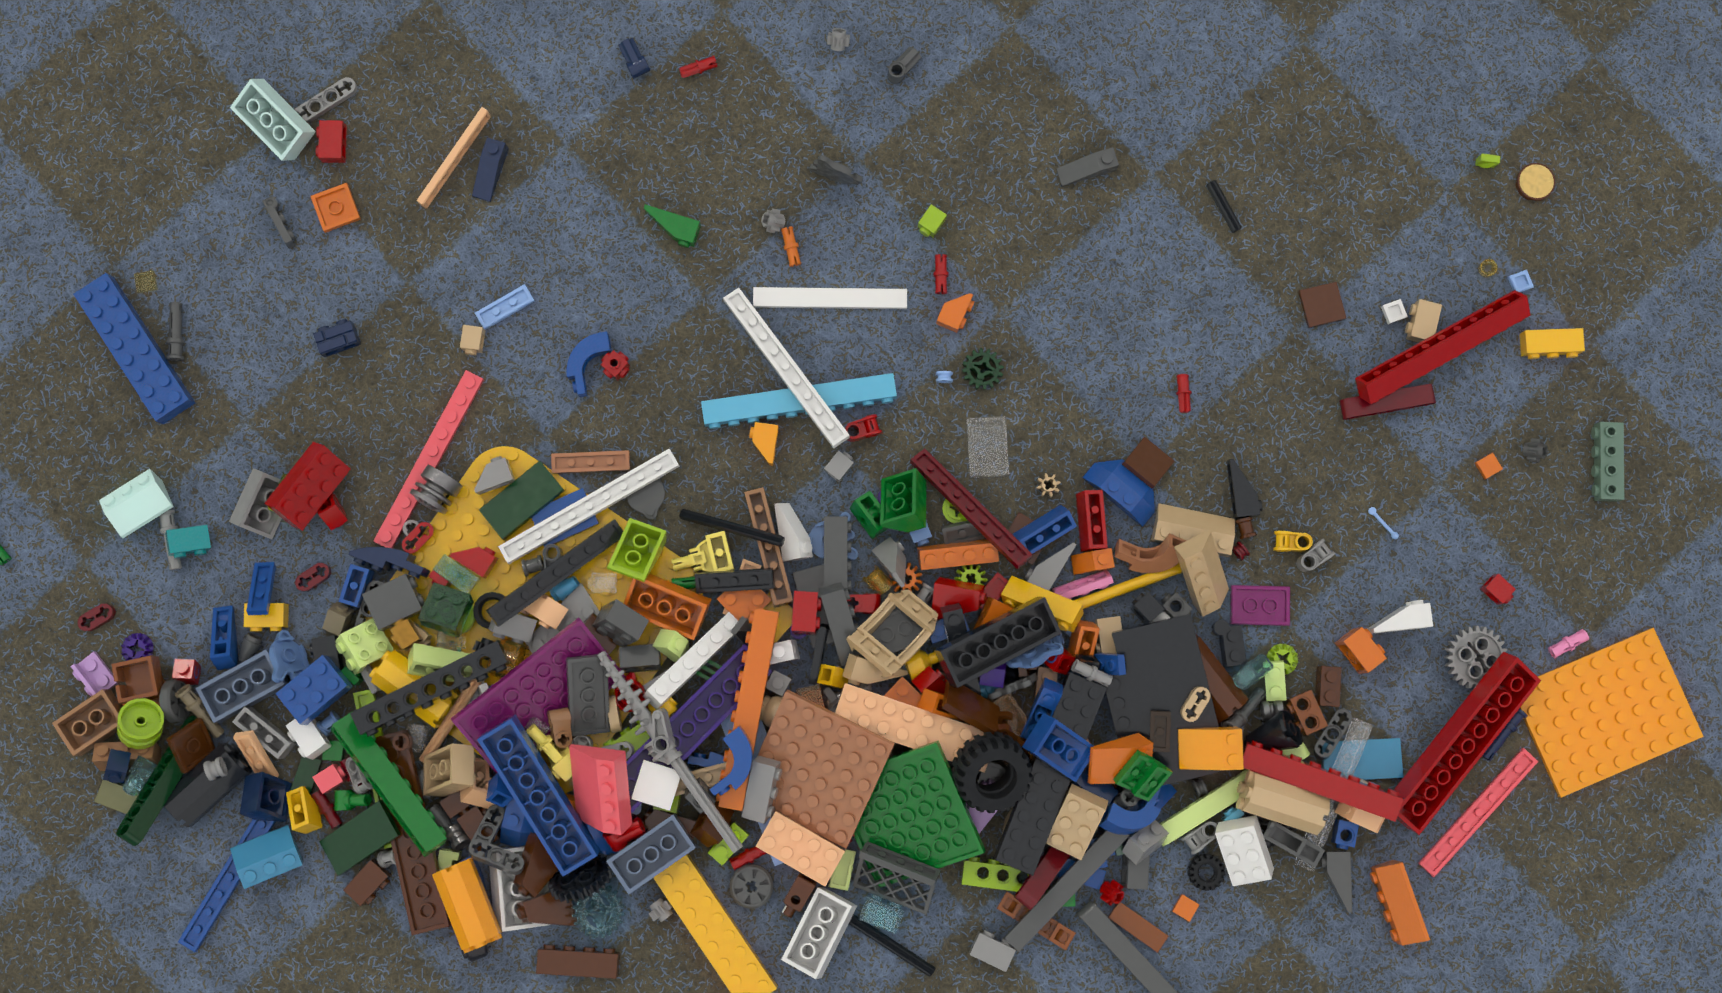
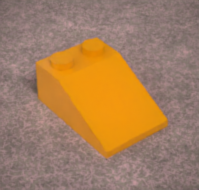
[1177,727,1244,770]

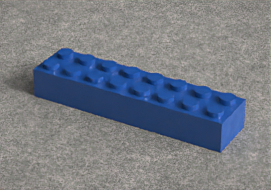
[73,273,195,424]
[477,714,600,876]

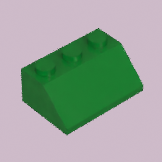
[880,468,927,533]

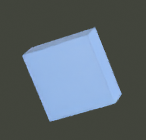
[1507,270,1534,293]

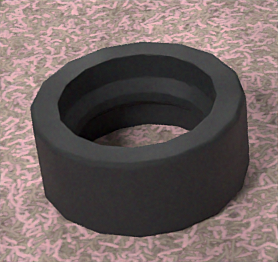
[473,592,505,629]

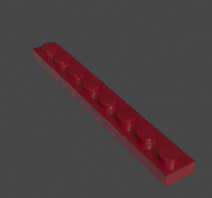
[910,448,1033,570]

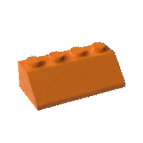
[1370,860,1430,946]

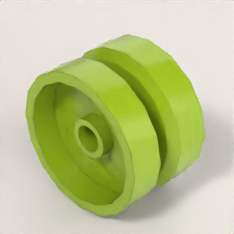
[117,698,164,749]

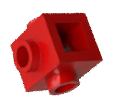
[601,350,630,381]

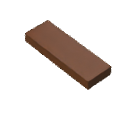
[1108,902,1169,953]

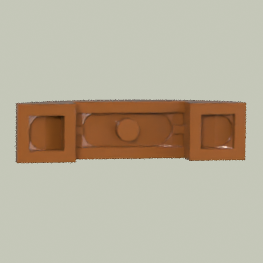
[997,891,1076,950]

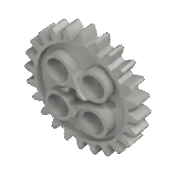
[1444,626,1507,689]

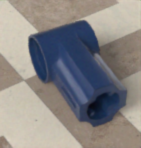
[619,38,650,79]

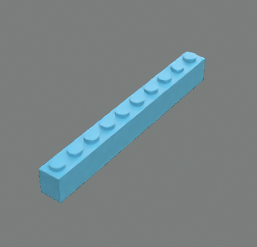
[701,373,897,429]

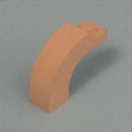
[1115,533,1186,573]

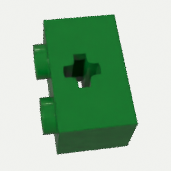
[849,491,888,539]

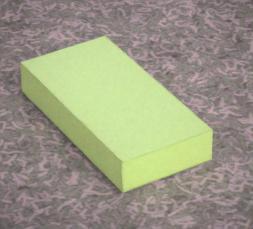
[829,849,856,891]

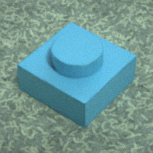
[1221,806,1244,821]

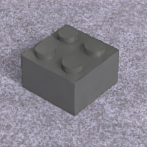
[592,599,649,647]

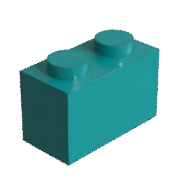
[165,525,211,559]

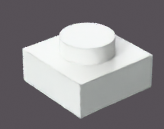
[1381,299,1408,324]

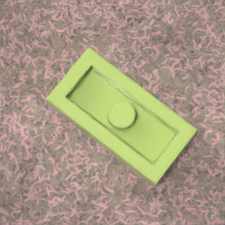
[1264,660,1287,701]

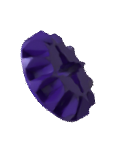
[121,633,154,661]

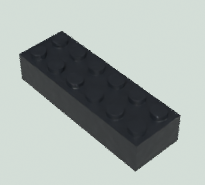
[934,596,1062,688]

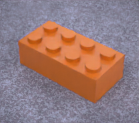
[623,574,712,640]

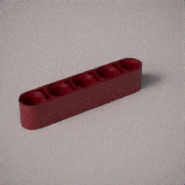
[1339,384,1436,420]
[1014,846,1070,910]

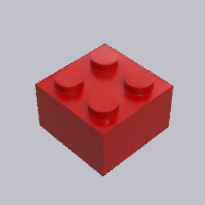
[791,591,822,635]

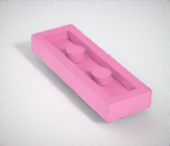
[1052,570,1114,600]

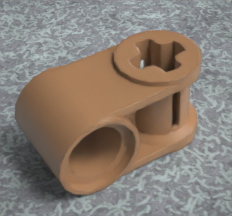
[547,707,572,748]

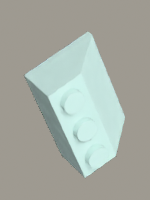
[99,469,174,538]

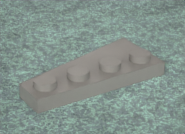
[525,583,600,654]

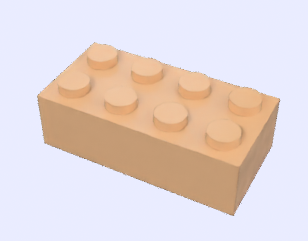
[756,811,845,886]

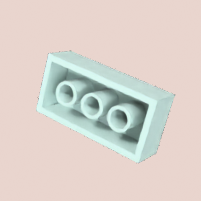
[230,79,316,161]

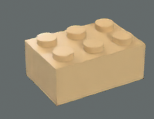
[423,743,476,797]
[1046,784,1108,860]

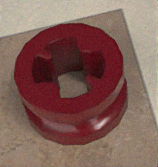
[1232,541,1250,561]

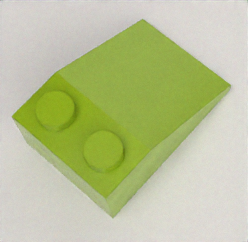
[607,518,666,582]

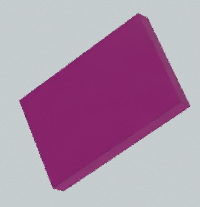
[1230,585,1290,626]

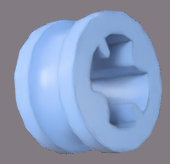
[936,371,953,383]

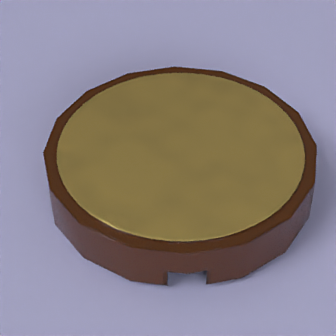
[1516,163,1555,201]

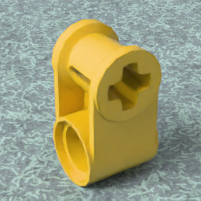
[1273,531,1313,552]

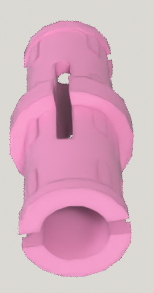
[1548,629,1589,659]

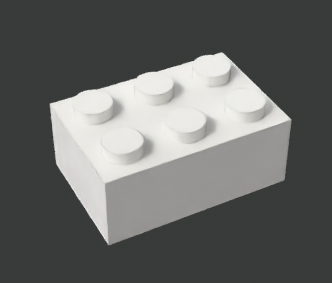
[1215,815,1274,886]

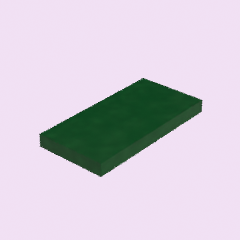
[479,461,565,540]
[319,800,401,876]

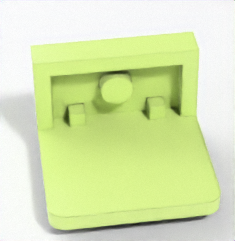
[335,618,393,675]

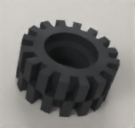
[1187,854,1225,891]

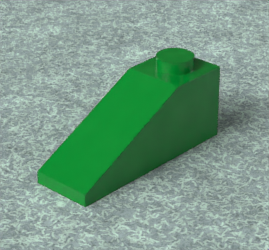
[644,204,701,248]

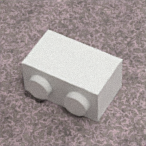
[286,719,332,760]

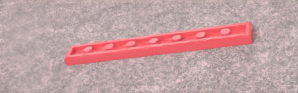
[1418,748,1539,877]

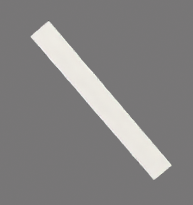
[753,287,907,309]

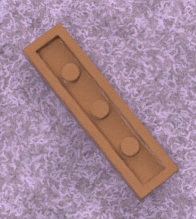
[551,450,630,474]

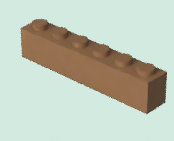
[744,487,793,608]

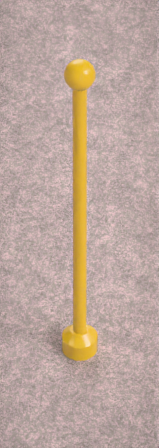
[905,563,1182,681]

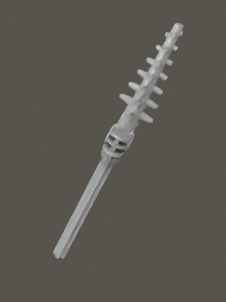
[597,651,743,853]

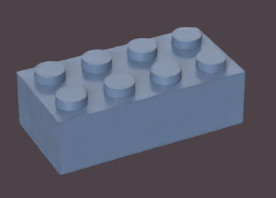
[195,649,289,723]
[606,814,698,895]

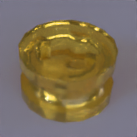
[1478,259,1498,278]

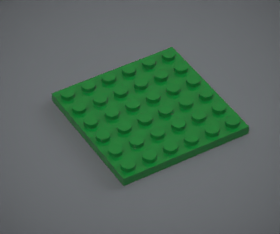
[854,740,986,888]

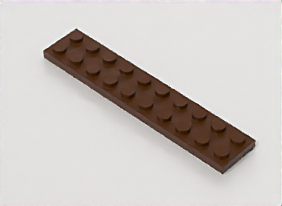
[375,729,451,935]

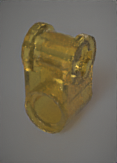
[862,565,893,595]

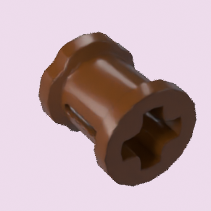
[1235,517,1257,540]

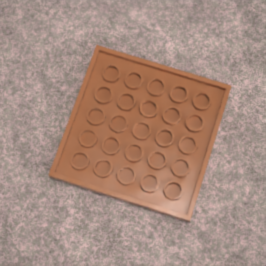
[757,690,895,849]

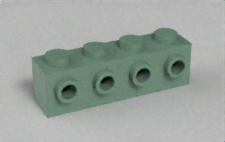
[1591,422,1624,502]

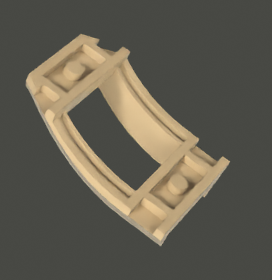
[846,589,938,677]

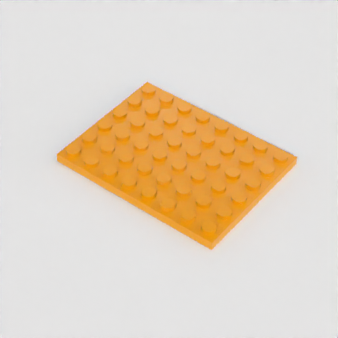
[1519,628,1704,798]

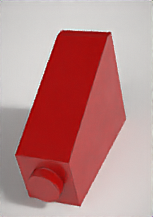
[932,577,987,620]

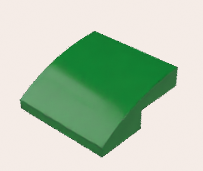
[1113,750,1173,802]

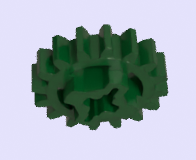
[962,348,1004,391]

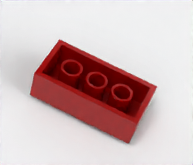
[264,442,350,531]

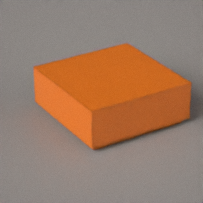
[1475,453,1503,479]
[1172,894,1199,922]

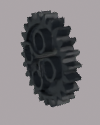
[548,855,613,903]

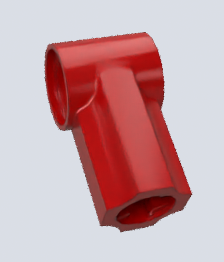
[602,817,646,852]

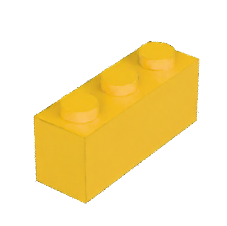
[1519,328,1585,359]

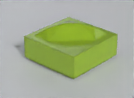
[1475,153,1500,168]

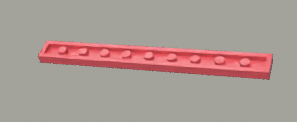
[374,370,484,549]

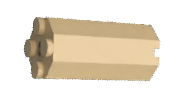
[1236,770,1330,835]

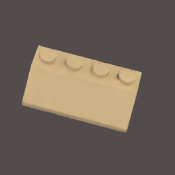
[1151,503,1235,557]
[1174,530,1229,617]

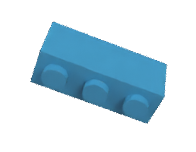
[230,824,303,889]

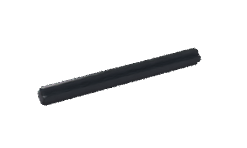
[679,509,785,547]
[849,914,935,977]

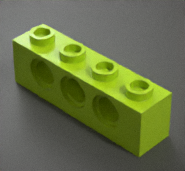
[961,857,1029,892]

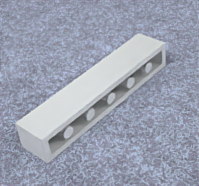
[643,612,738,710]

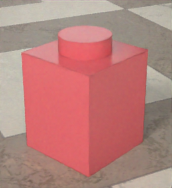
[312,764,347,794]

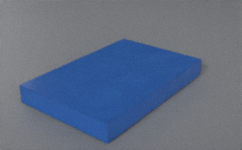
[532,488,599,547]

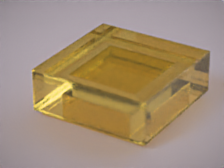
[134,270,158,293]

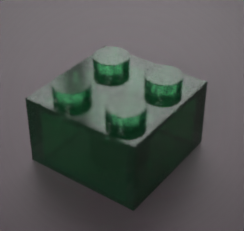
[418,582,474,637]

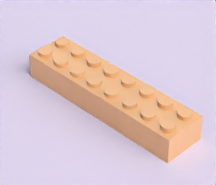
[835,683,988,773]

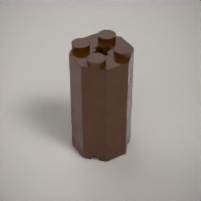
[1196,634,1249,723]

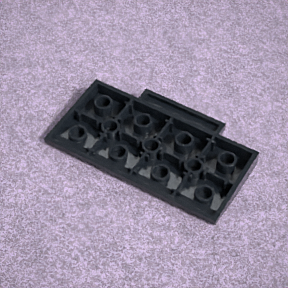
[1106,614,1225,786]

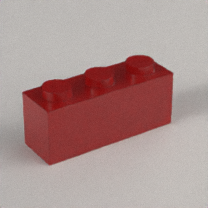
[1076,490,1108,552]

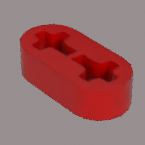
[402,522,434,554]

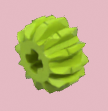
[954,565,987,585]

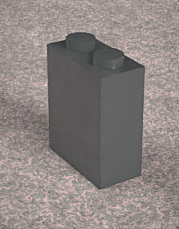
[362,574,426,631]

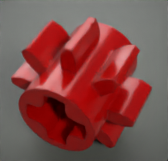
[1100,879,1124,906]

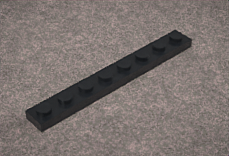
[486,519,623,627]

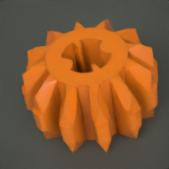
[890,563,922,592]

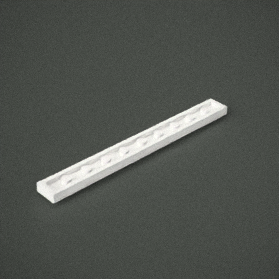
[723,288,850,448]
[498,449,680,564]

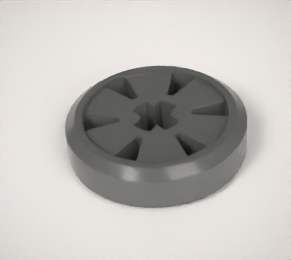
[159,679,190,723]
[730,864,774,909]

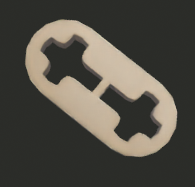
[1180,686,1210,722]
[608,695,622,733]

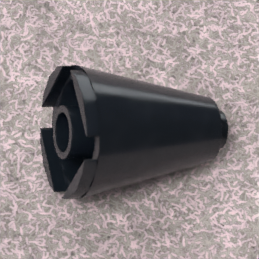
[1244,710,1303,750]

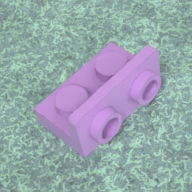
[71,652,119,696]

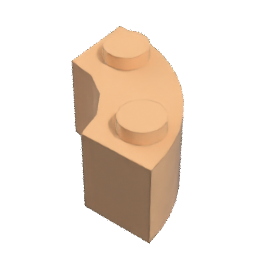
[520,594,569,629]

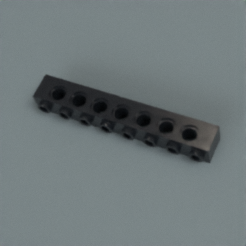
[350,641,510,737]

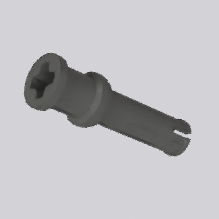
[166,302,185,362]
[1222,687,1266,728]

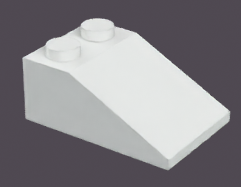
[1367,600,1433,634]

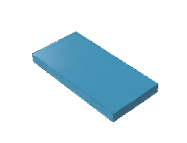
[1321,738,1403,780]

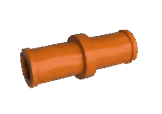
[781,226,801,267]

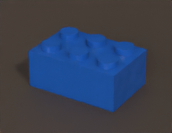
[276,655,353,725]

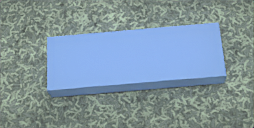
[475,284,535,330]

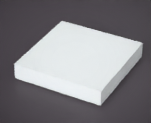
[631,760,680,811]

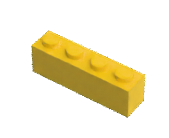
[1001,576,1084,633]

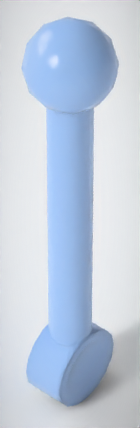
[1368,507,1399,539]

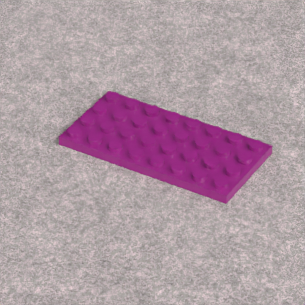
[451,617,626,774]

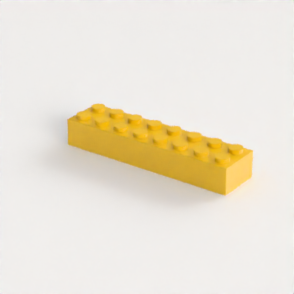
[654,854,778,993]

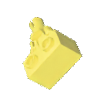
[671,531,735,572]
[526,724,572,782]

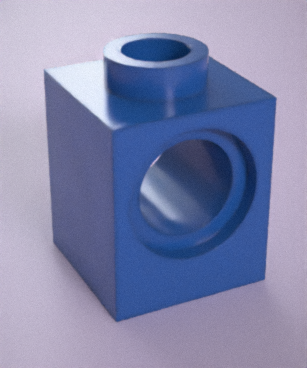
[1331,819,1359,850]

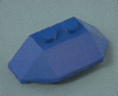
[1082,459,1155,527]
[500,798,535,847]

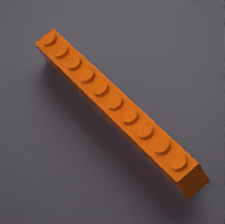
[716,608,780,811]

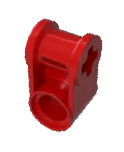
[845,414,883,442]
[847,594,881,614]

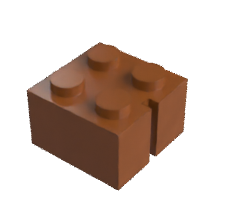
[111,655,164,704]

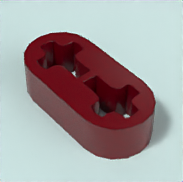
[295,563,331,592]
[78,604,116,632]

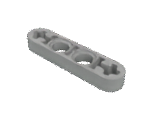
[294,77,358,124]

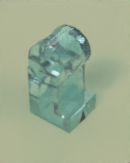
[123,755,157,796]

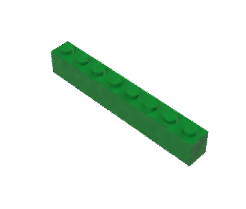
[331,711,447,857]

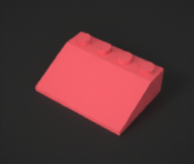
[569,744,632,835]

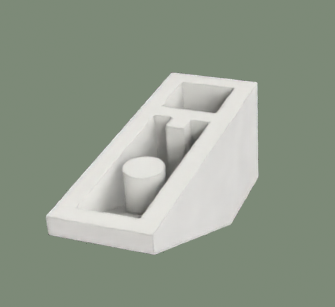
[774,503,813,562]

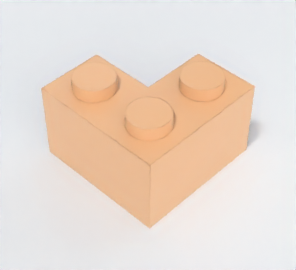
[460,758,496,809]

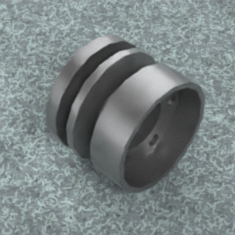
[409,465,463,514]

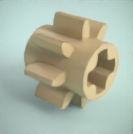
[1036,473,1061,498]

